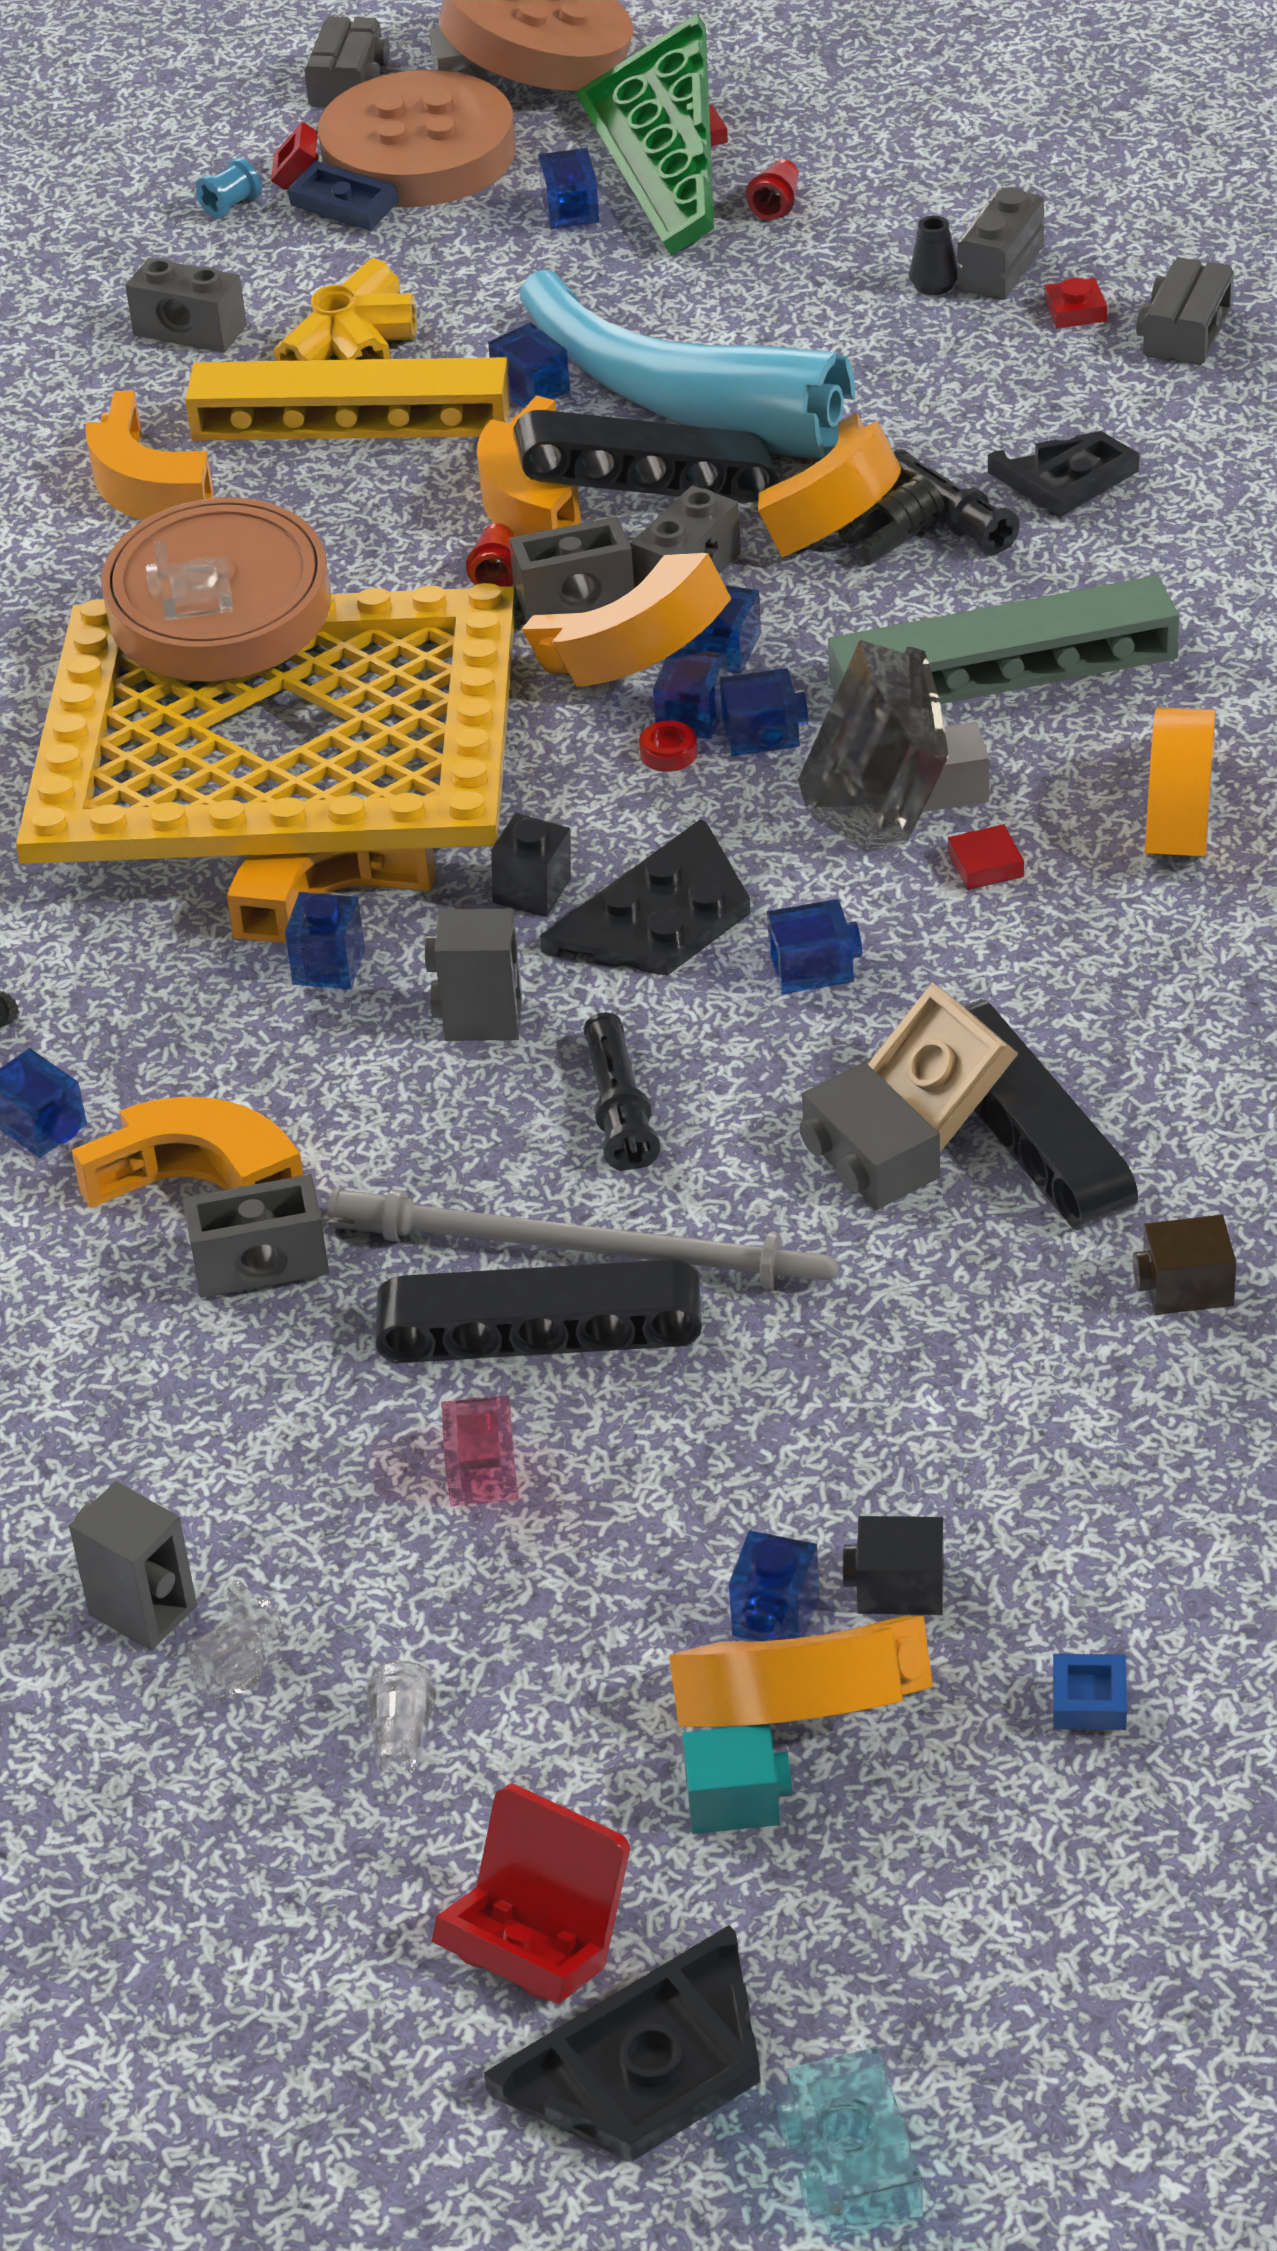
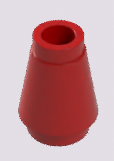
[746,160,799,220]
[466,523,514,587]

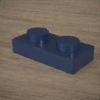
[287,161,399,231]

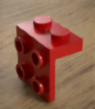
[431,1784,630,2005]

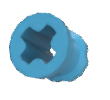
[196,158,262,219]

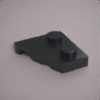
[988,431,1139,517]

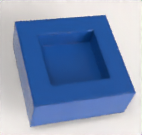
[1053,1654,1127,1730]

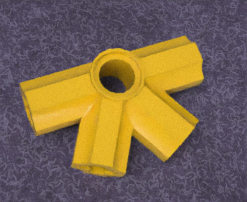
[273,258,417,361]

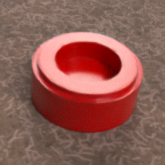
[639,721,698,772]

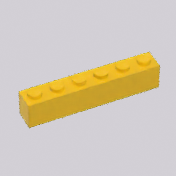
[185,357,511,441]

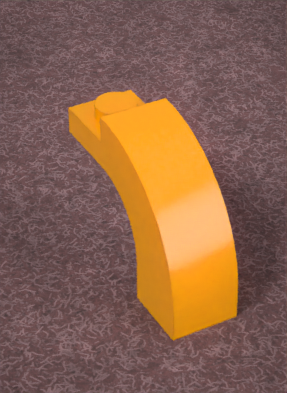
[85,390,214,520]
[477,395,581,537]
[758,413,901,558]
[522,553,732,687]
[1145,707,1216,856]
[227,848,436,944]
[71,1097,303,1208]
[669,1616,933,1727]

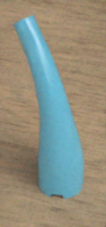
[520,270,855,459]

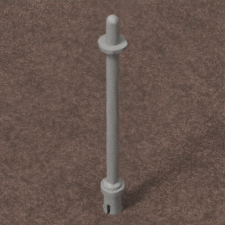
[328,1188,839,1291]

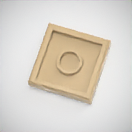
[868,982,1019,1152]

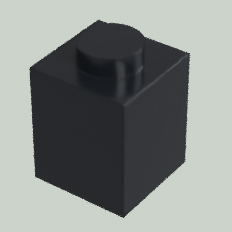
[491,812,571,917]
[843,1516,944,1615]

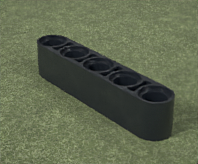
[513,410,778,503]
[963,999,1138,1230]
[376,1260,702,1363]

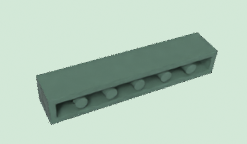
[828,575,1179,722]

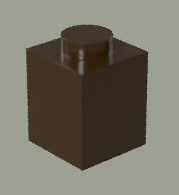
[1133,1214,1236,1315]

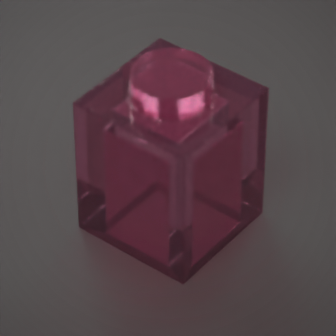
[441,1395,519,1507]

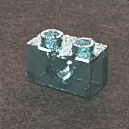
[777,2046,923,2243]

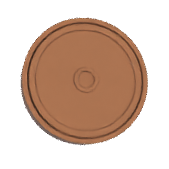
[439,0,634,91]
[318,70,516,207]
[101,497,331,681]

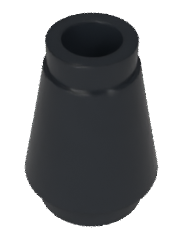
[909,215,959,295]

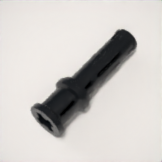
[894,449,1020,556]
[583,1012,660,1171]

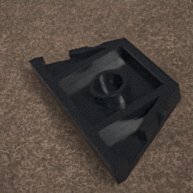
[540,819,751,976]
[484,1925,761,2162]

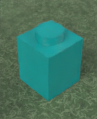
[682,1724,792,1834]

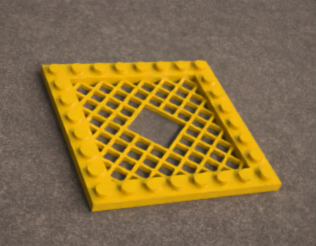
[16,583,516,864]

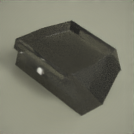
[798,640,949,853]

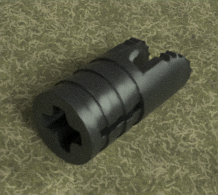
[837,475,945,565]

